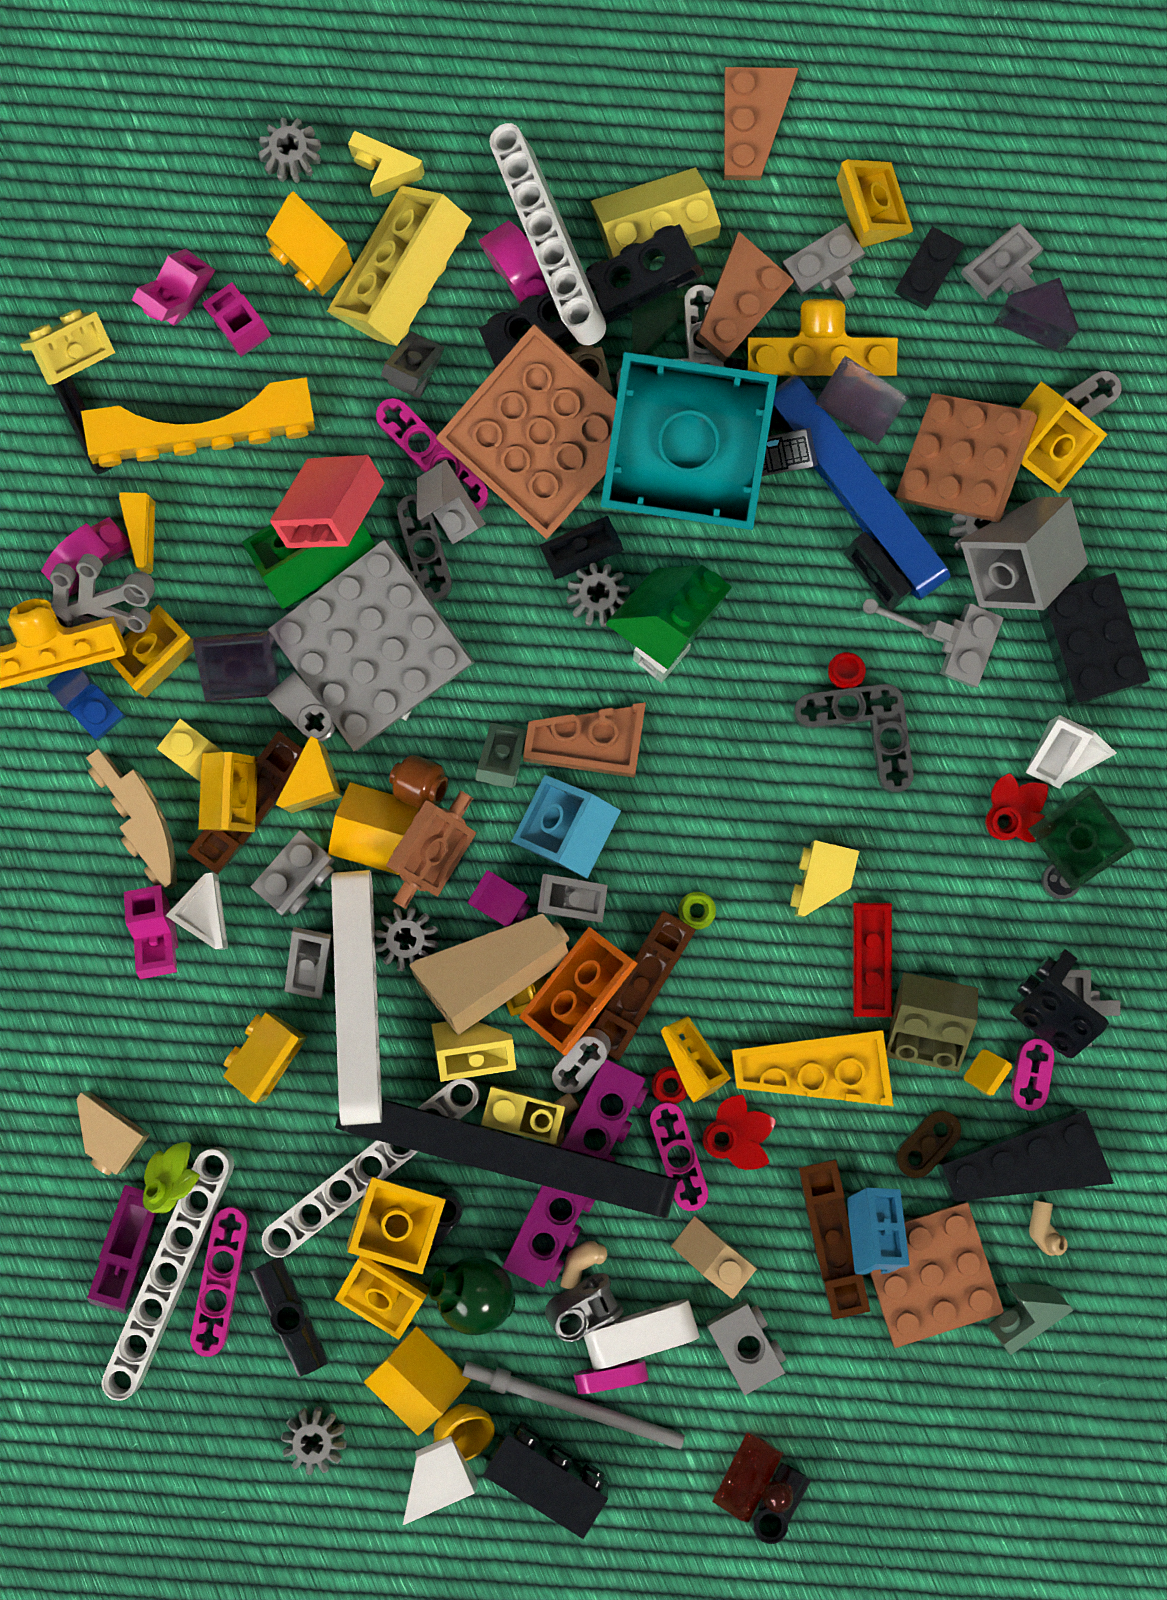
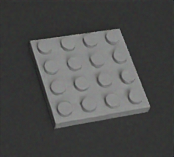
[268,540,475,751]

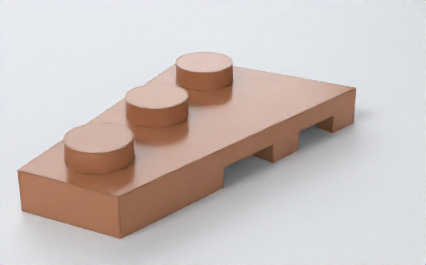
[724,67,799,180]
[523,702,646,778]

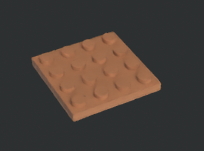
[436,324,617,539]

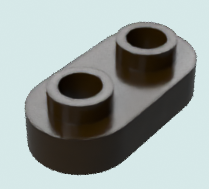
[895,1110,961,1178]

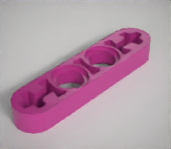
[376,398,489,512]
[190,1206,249,1357]

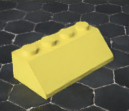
[327,186,472,346]

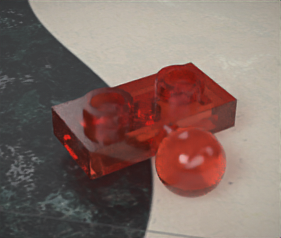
[712,1432,794,1522]

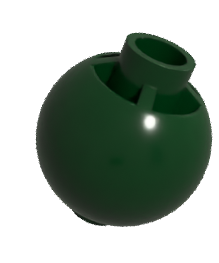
[429,1257,515,1336]

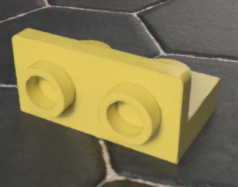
[20,308,115,385]

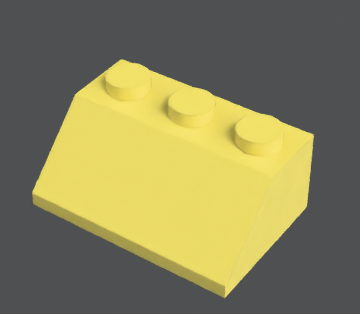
[591,167,721,260]

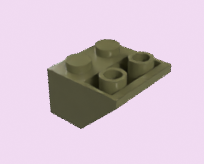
[886,973,979,1072]

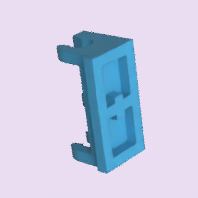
[846,1188,910,1275]

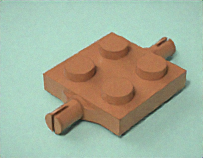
[386,790,477,909]

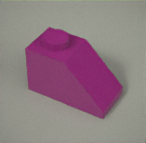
[467,870,531,927]

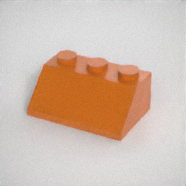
[519,927,638,1056]

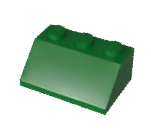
[242,523,376,609]
[606,565,732,670]

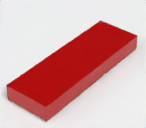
[853,903,892,1017]

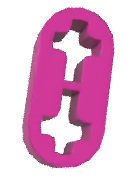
[1011,1039,1054,1111]
[573,1359,649,1394]

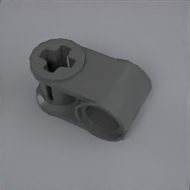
[545,1273,624,1342]

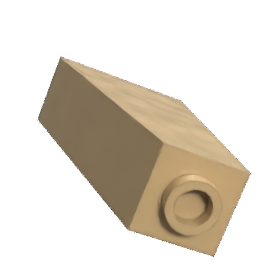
[409,913,569,1035]

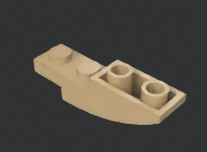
[86,749,177,889]

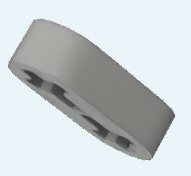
[1062,371,1121,419]
[552,1028,611,1093]

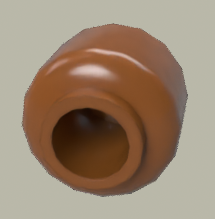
[389,755,448,809]

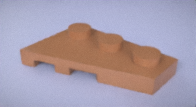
[696,232,795,363]

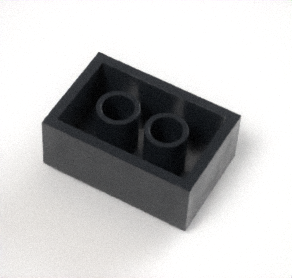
[1037,572,1150,708]
[483,1421,608,1539]

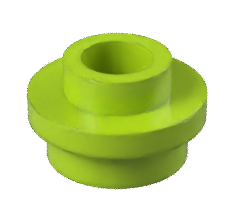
[678,892,716,930]

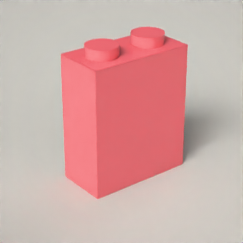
[270,455,385,548]

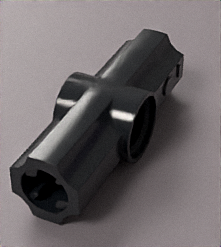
[250,1257,330,1377]

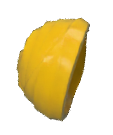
[433,1404,495,1461]

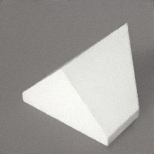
[1026,715,1117,789]
[166,872,228,950]
[403,1436,478,1525]

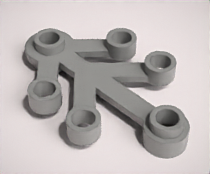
[47,554,155,635]

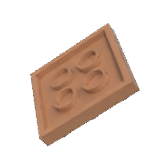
[895,393,1037,523]
[869,1201,1004,1348]

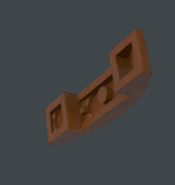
[187,731,303,875]
[592,910,696,1061]
[798,1159,871,1320]

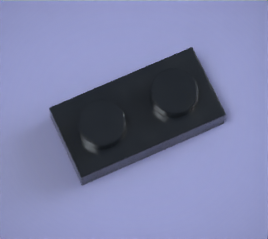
[894,226,964,311]
[539,516,624,580]
[844,531,912,611]

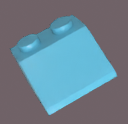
[511,775,621,879]

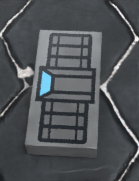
[762,428,818,477]

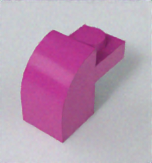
[478,220,550,305]
[132,249,215,326]
[202,282,271,357]
[41,517,131,597]
[124,885,178,979]

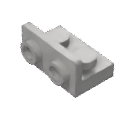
[251,830,335,917]

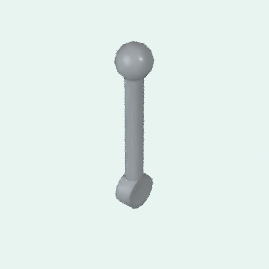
[863,599,930,638]

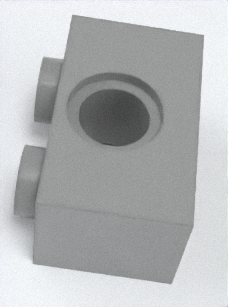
[706,1299,787,1396]

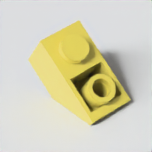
[790,840,859,917]
[481,1085,565,1144]

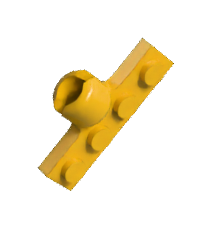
[747,299,898,376]
[0,598,127,689]

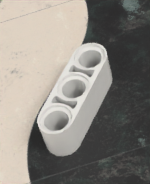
[584,1299,700,1370]

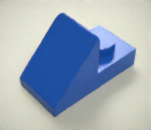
[47,667,126,741]

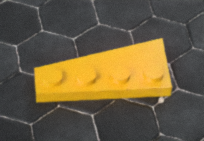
[731,1030,894,1107]

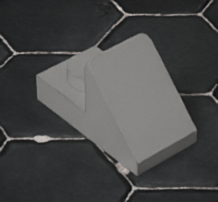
[417,460,486,544]
[537,874,608,923]
[284,927,334,1000]

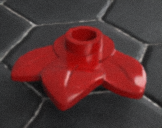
[985,773,1056,842]
[702,1095,776,1170]

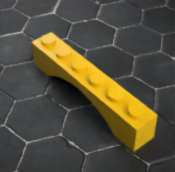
[81,377,315,467]

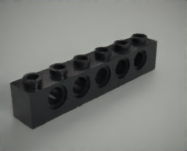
[478,224,705,368]

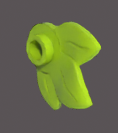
[143,1142,200,1214]

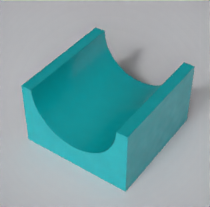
[600,352,778,530]

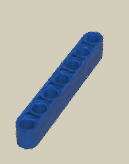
[772,374,951,600]

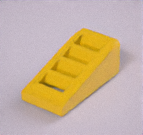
[119,492,156,574]
[661,1016,731,1103]

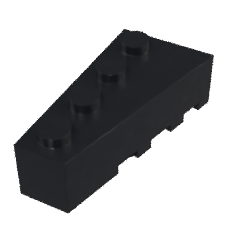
[937,1108,1114,1202]

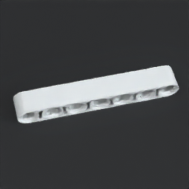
[489,123,606,345]
[331,870,382,1126]
[262,1078,480,1258]
[102,1147,234,1401]

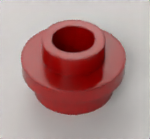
[652,1066,688,1104]

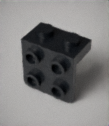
[1010,949,1109,1058]

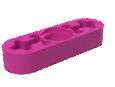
[650,1103,708,1211]

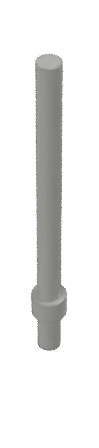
[462,1361,685,1449]

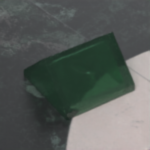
[1028,785,1137,891]

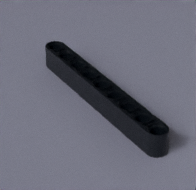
[335,1099,678,1218]

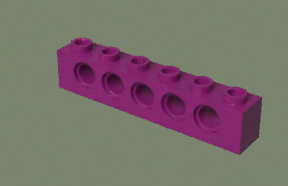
[502,1058,649,1288]

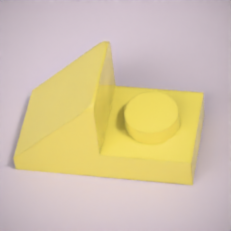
[348,131,425,197]

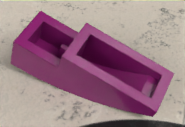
[87,1185,158,1314]

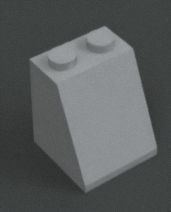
[960,497,1088,610]

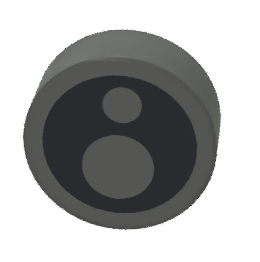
[1041,861,1081,899]

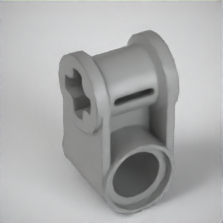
[266,671,336,742]

